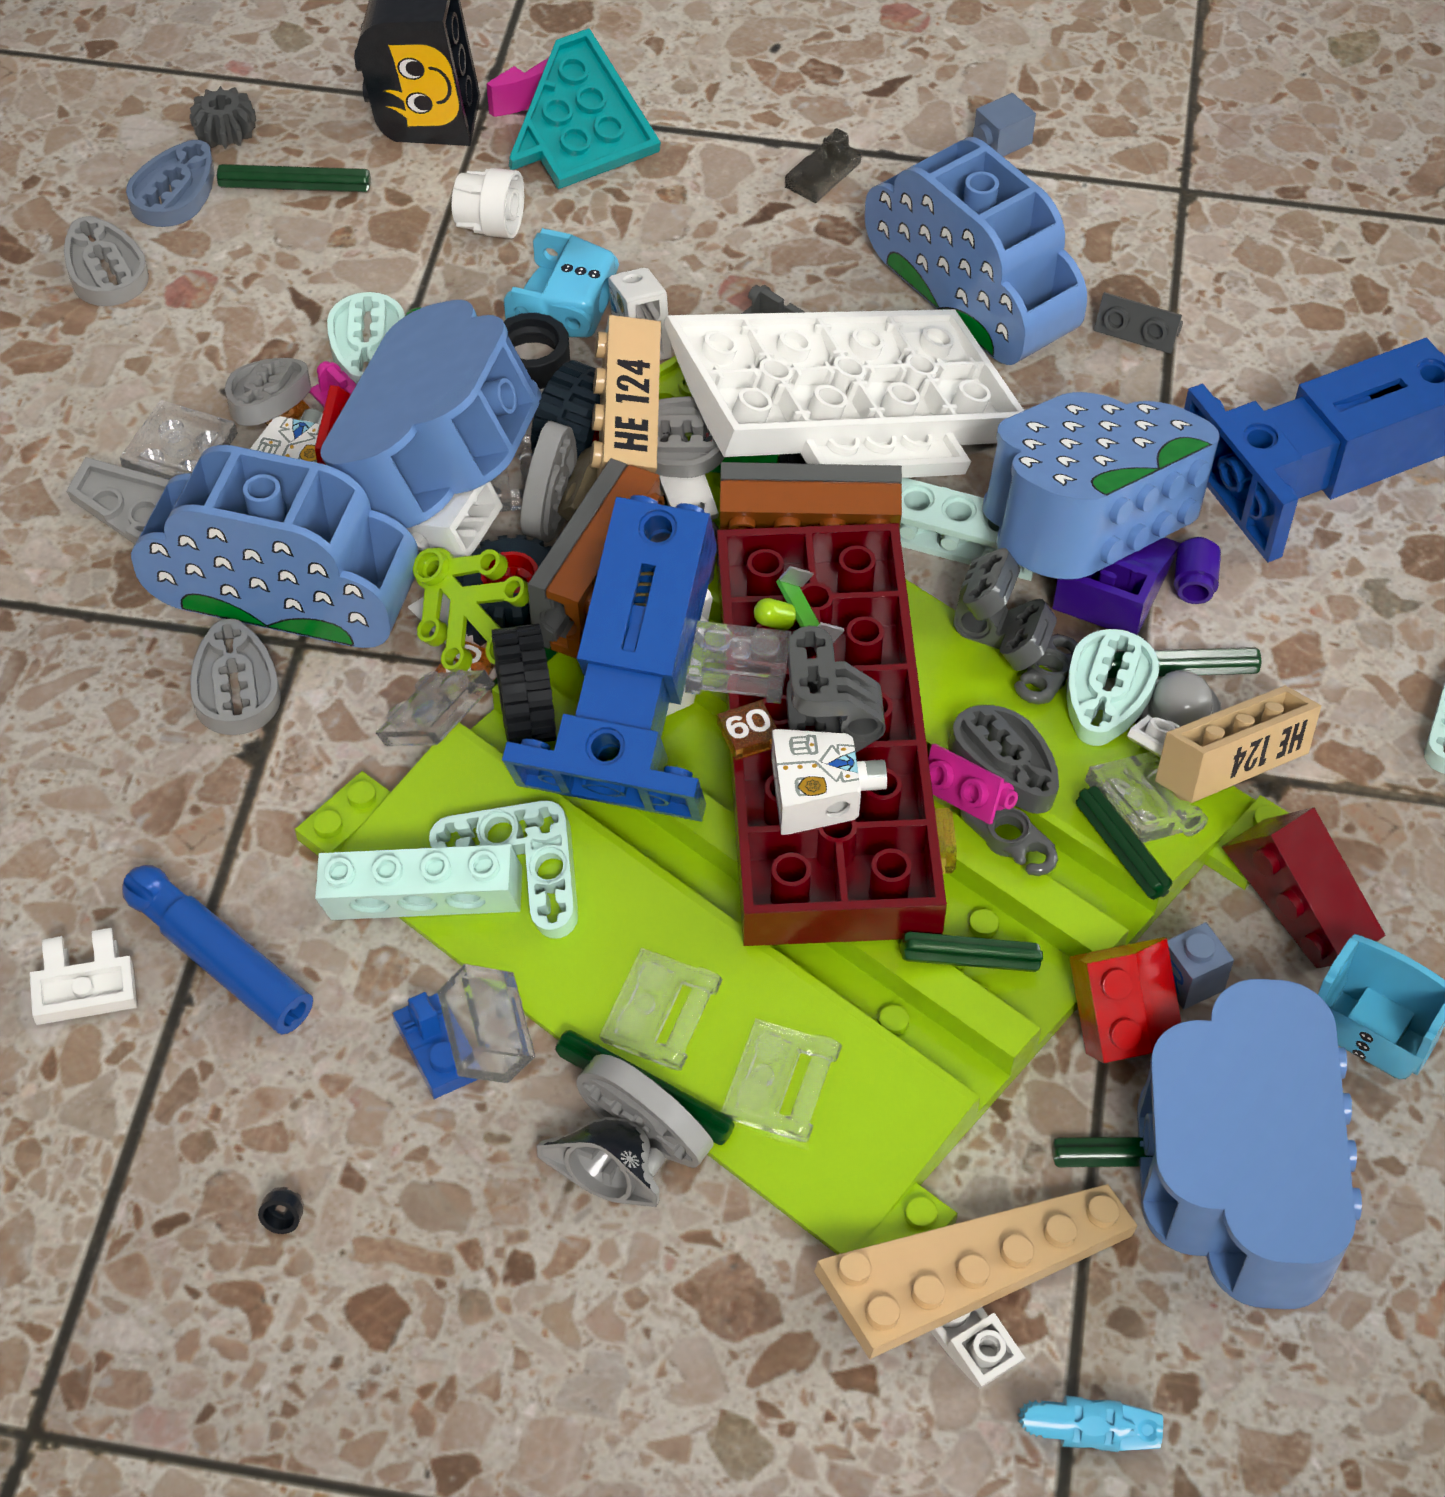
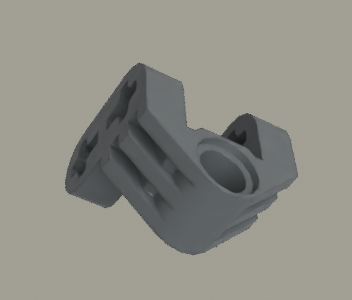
[954,548,1057,671]
[786,626,886,753]

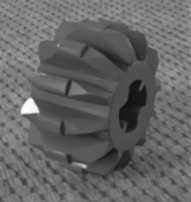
[189,86,256,149]

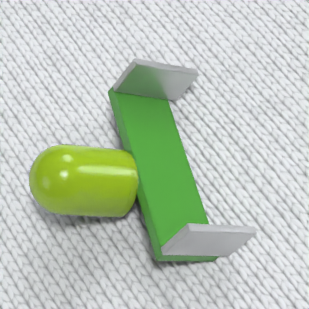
[754,566,845,643]

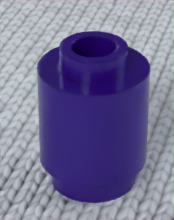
[1174,537,1221,604]

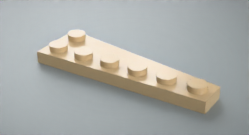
[814,1184,1138,1360]

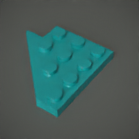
[509,28,661,189]

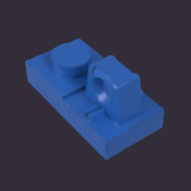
[392,992,480,1099]

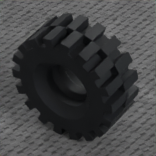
[492,623,556,744]

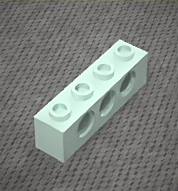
[899,478,1034,581]
[315,844,522,920]

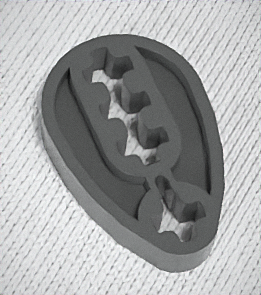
[948,705,1059,814]

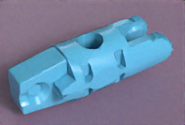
[1017,1396,1163,1452]

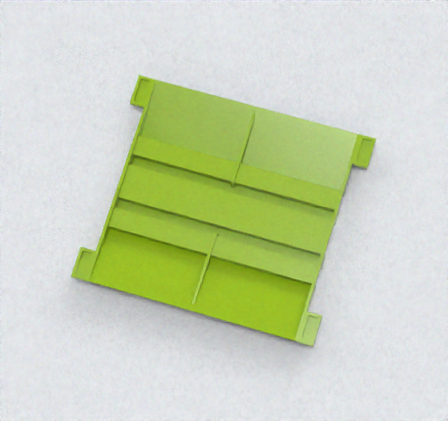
[295,472,1289,1255]

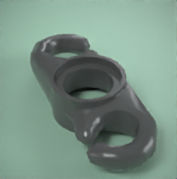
[1014,634,1078,705]
[960,808,1058,876]

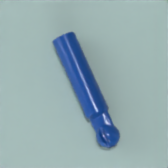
[122,865,313,1035]

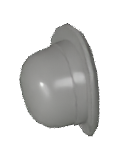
[1140,670,1222,727]

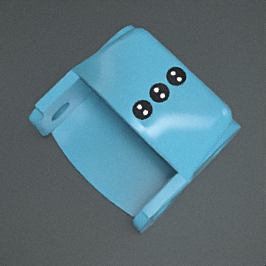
[504,228,619,338]
[1318,934,1445,1079]

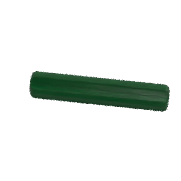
[1076,786,1172,900]
[900,932,1043,972]
[1052,1137,1153,1168]

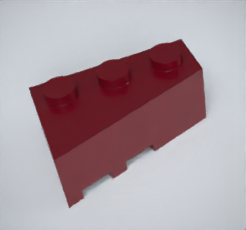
[1222,807,1386,968]

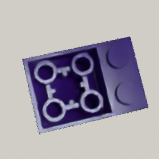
[1053,537,1181,635]

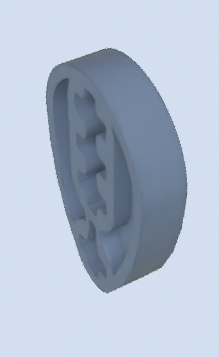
[126,140,215,227]

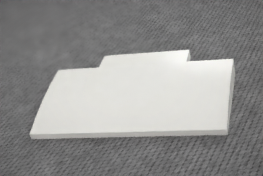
[664,309,1024,478]

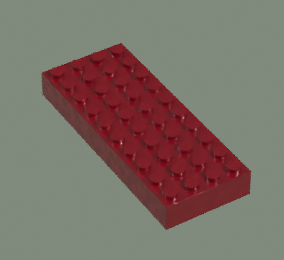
[717,523,947,946]

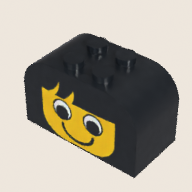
[354,0,481,146]

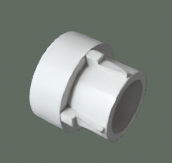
[452,168,524,239]

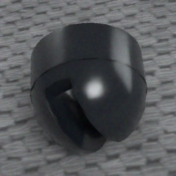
[258,1187,304,1234]

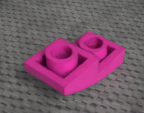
[486,57,549,117]

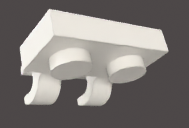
[29,928,137,1025]

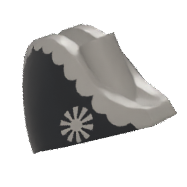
[537,1117,666,1207]

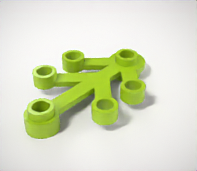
[413,547,529,674]

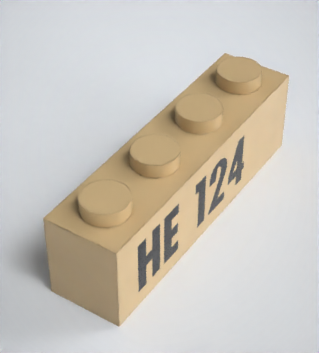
[590,315,661,478]
[1155,685,1322,803]

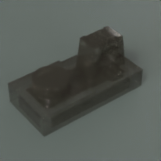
[785,128,862,203]

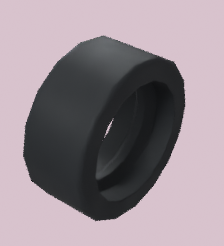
[504,313,570,389]

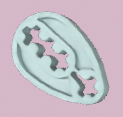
[327,292,405,384]
[1066,629,1159,746]

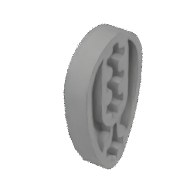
[64,216,149,306]
[225,358,311,426]
[655,396,725,478]
[520,421,577,543]
[190,619,281,735]
[576,1054,714,1168]

